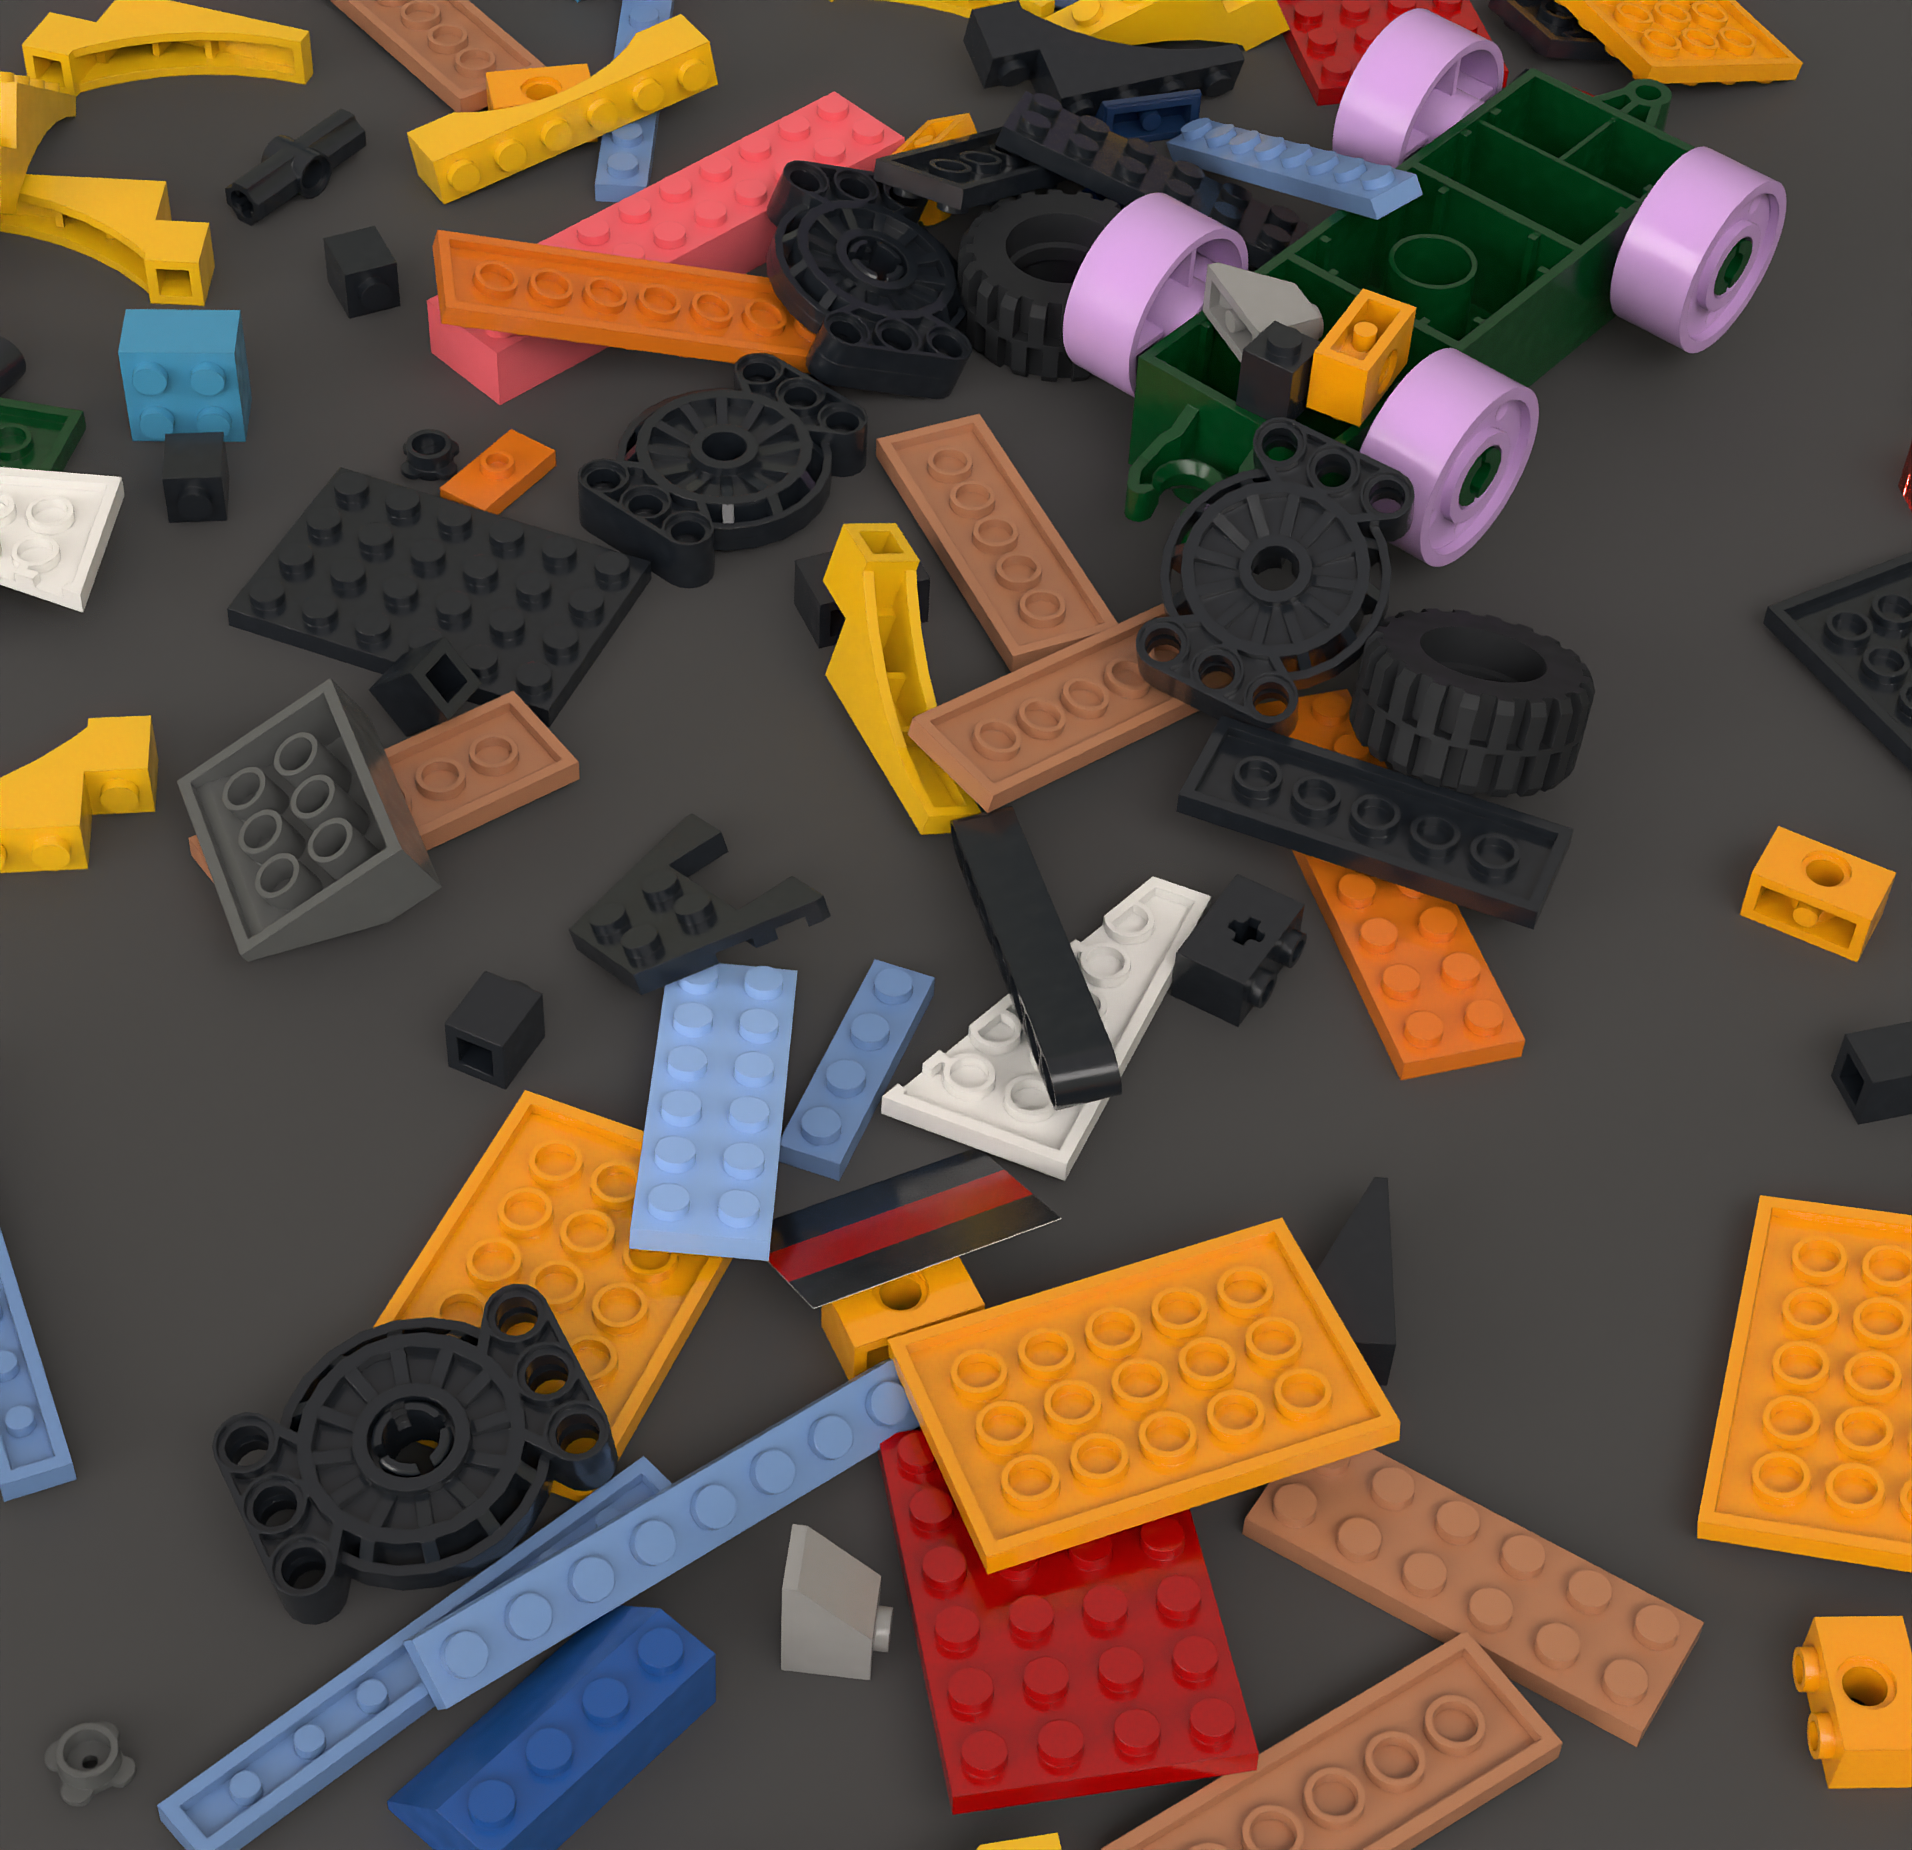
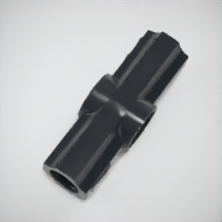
[225,108,367,226]

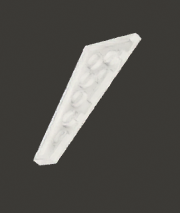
[0,467,125,612]
[881,876,1212,1181]

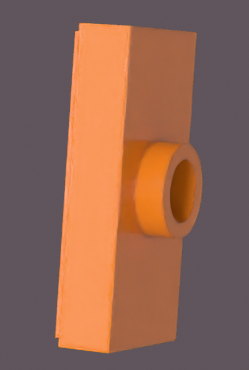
[440,429,556,515]

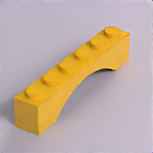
[407,14,718,205]

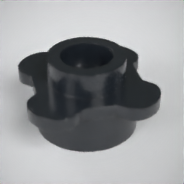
[401,429,459,481]

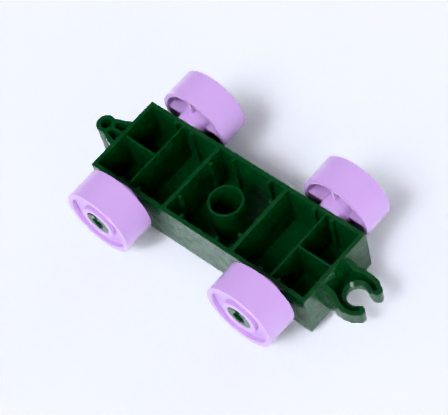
[1063,8,1787,567]

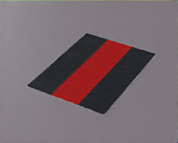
[768,1148,1062,1309]

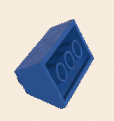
[387,1605,716,1850]

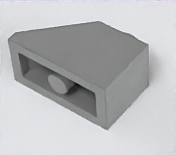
[1202,262,1324,362]
[781,1524,893,1680]

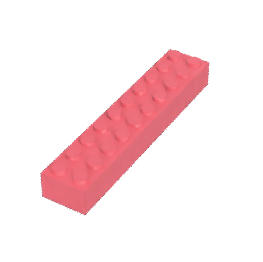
[427,91,905,405]

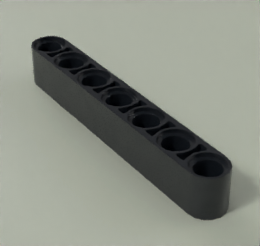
[950,806,1122,1111]

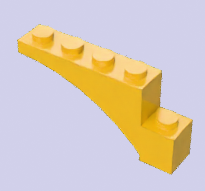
[22,0,314,97]
[1043,0,1290,52]
[0,71,76,215]
[0,174,215,306]
[823,523,982,835]
[0,715,158,873]

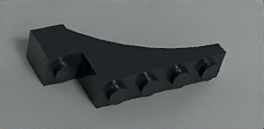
[963,0,1245,117]

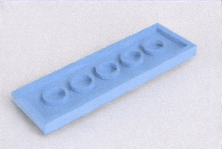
[629,963,798,1261]

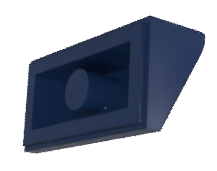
[1095,89,1202,142]

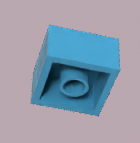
[118,309,252,442]

